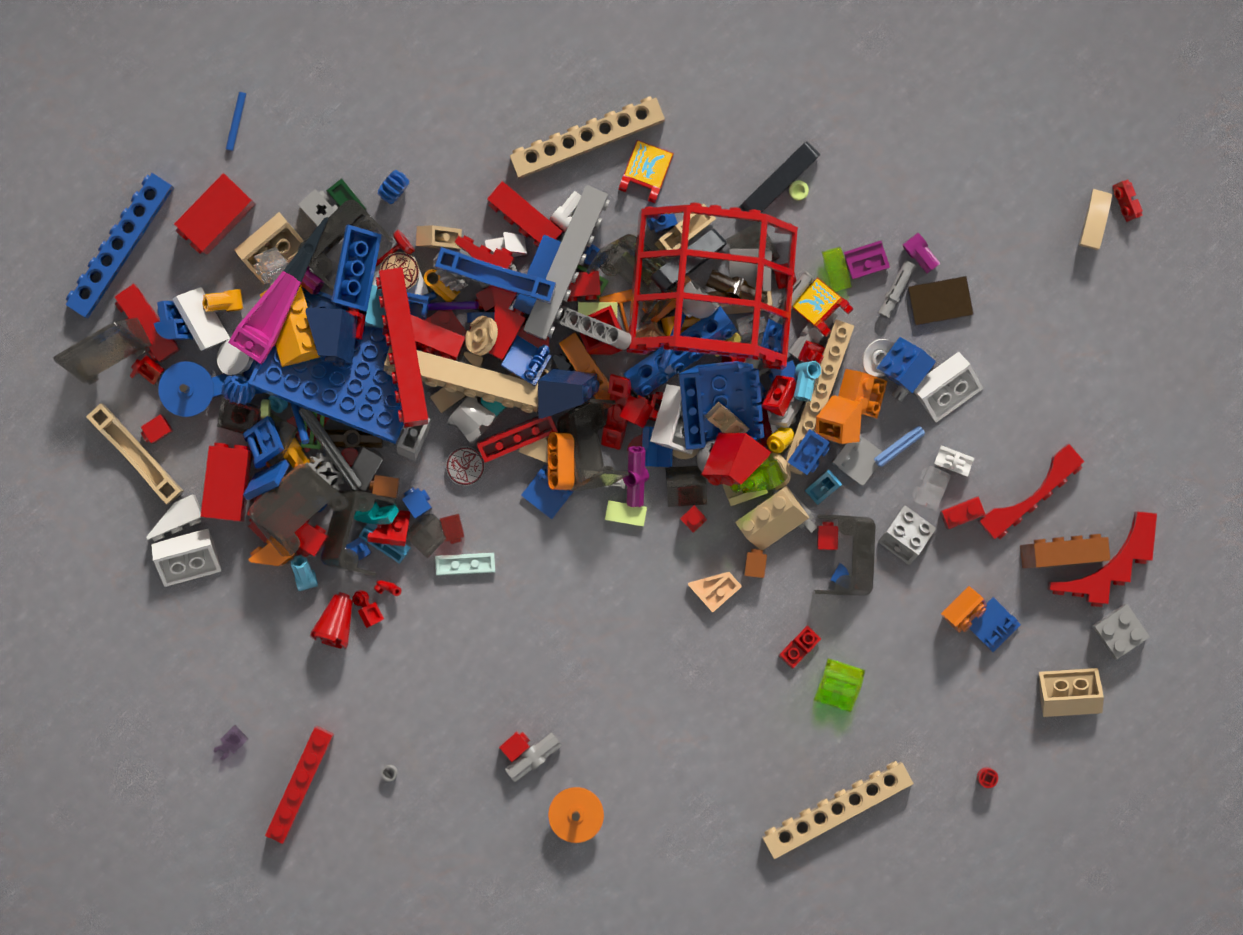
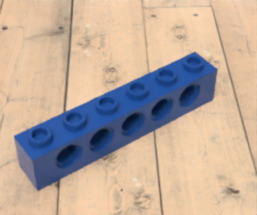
[623,306,738,397]

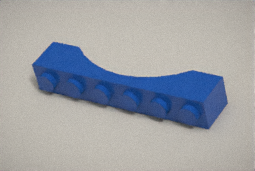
[435,247,556,304]

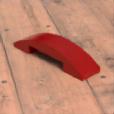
[601,374,631,450]

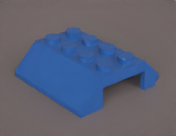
[679,361,764,450]

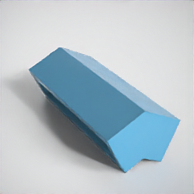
[359,523,411,564]

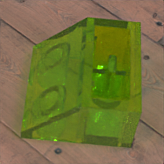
[814,658,865,712]

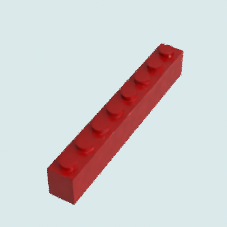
[376,267,428,428]

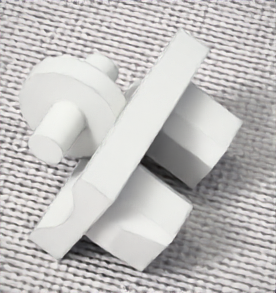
[934,445,975,477]

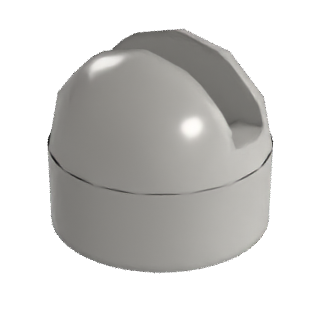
[381,765,398,781]

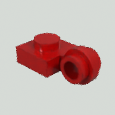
[352,590,384,628]

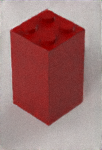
[174,173,256,255]
[200,442,252,522]

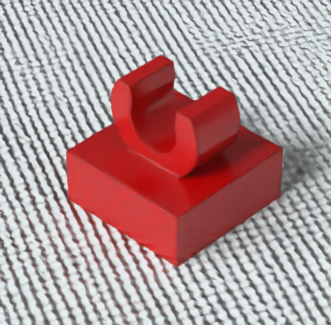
[798,340,825,364]

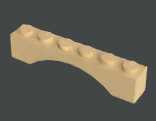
[86,403,184,505]

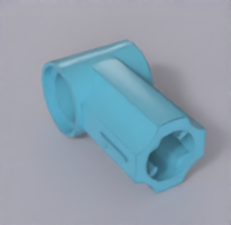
[794,361,821,402]
[290,555,318,591]

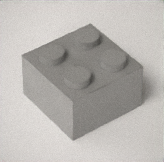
[1092,604,1150,659]

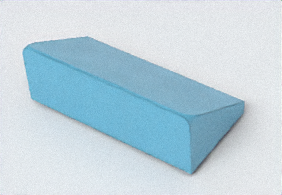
[365,285,385,328]

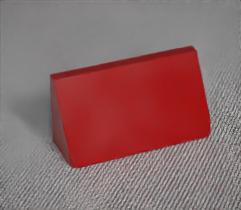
[762,375,796,417]

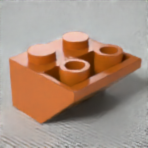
[838,369,888,419]
[815,395,862,444]
[248,535,297,566]
[941,586,987,633]

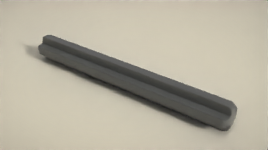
[299,407,362,491]

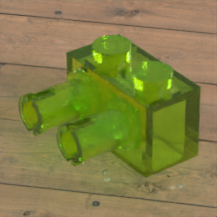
[730,458,784,493]

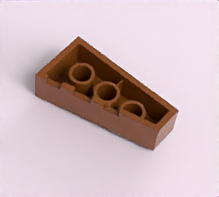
[1020,534,1111,568]

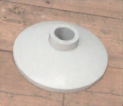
[862,339,894,377]

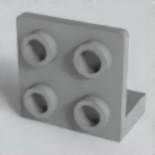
[729,249,772,291]
[831,434,882,486]
[878,506,936,565]

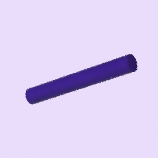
[428,301,479,311]

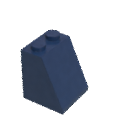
[305,308,358,367]
[538,369,599,419]

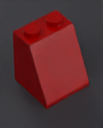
[701,433,771,486]

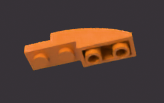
[559,332,610,409]

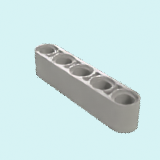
[555,306,631,350]

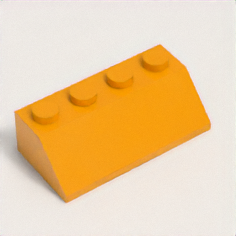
[260,284,320,367]

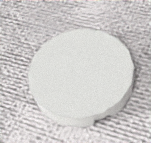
[217,339,253,376]

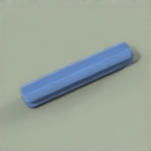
[874,426,925,467]

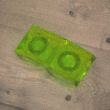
[821,247,852,292]

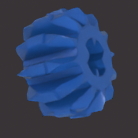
[378,170,409,204]
[221,375,256,405]

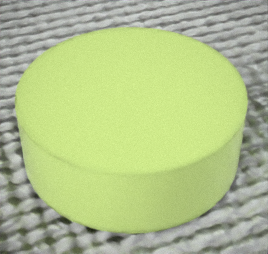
[789,180,809,201]
[261,399,271,419]

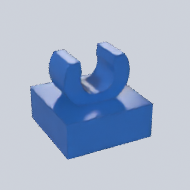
[344,537,372,563]

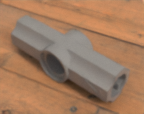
[788,312,838,362]
[505,732,562,782]

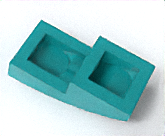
[353,502,399,524]

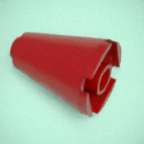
[310,592,353,649]

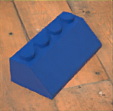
[331,225,382,312]

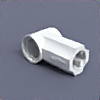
[549,191,581,232]

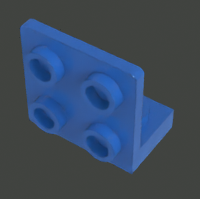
[787,429,830,475]

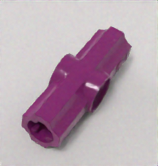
[623,446,649,507]

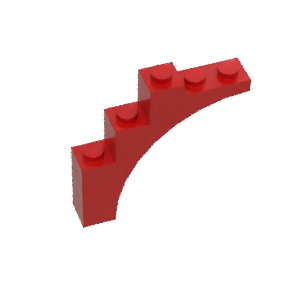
[454,235,526,361]
[1048,511,1157,607]

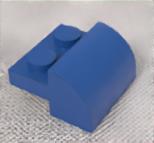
[154,301,195,340]

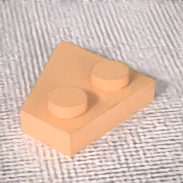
[688,572,742,613]

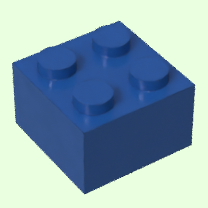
[877,337,936,393]

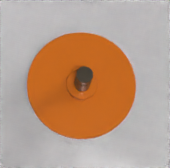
[548,787,604,843]

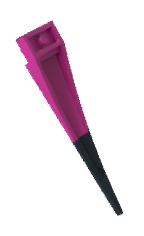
[228,217,328,364]

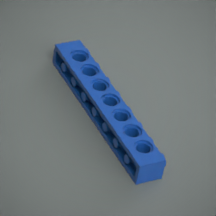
[65,173,174,319]

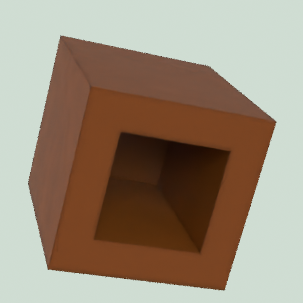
[369,475,400,498]
[744,549,767,578]

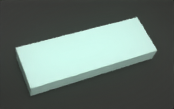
[435,553,495,575]

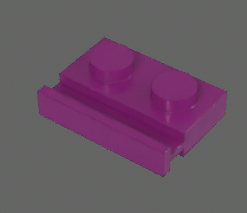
[844,240,890,280]

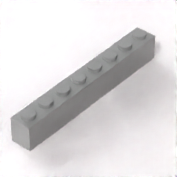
[524,185,610,341]

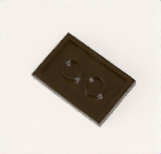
[908,276,974,326]

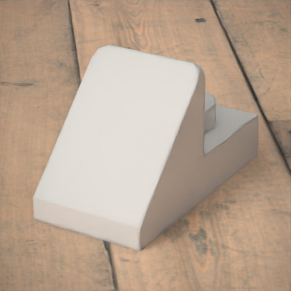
[485,232,527,257]

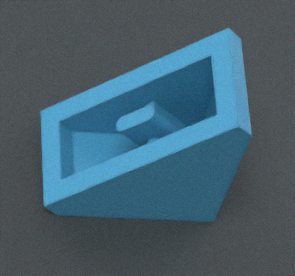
[805,470,842,505]

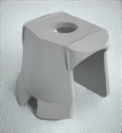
[447,396,497,444]

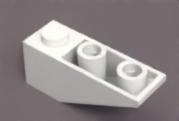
[146,495,202,542]

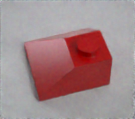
[580,305,623,355]

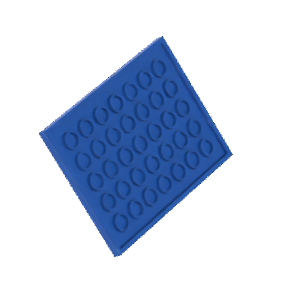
[248,286,423,444]

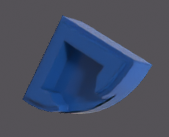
[830,563,850,589]

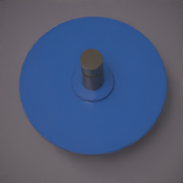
[158,361,214,417]

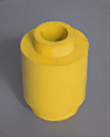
[767,427,794,453]

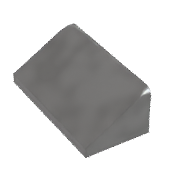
[351,446,383,491]

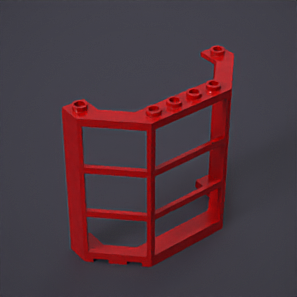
[627,202,798,370]

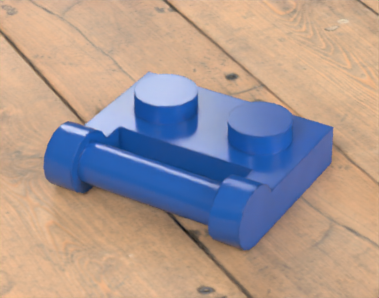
[243,416,284,468]

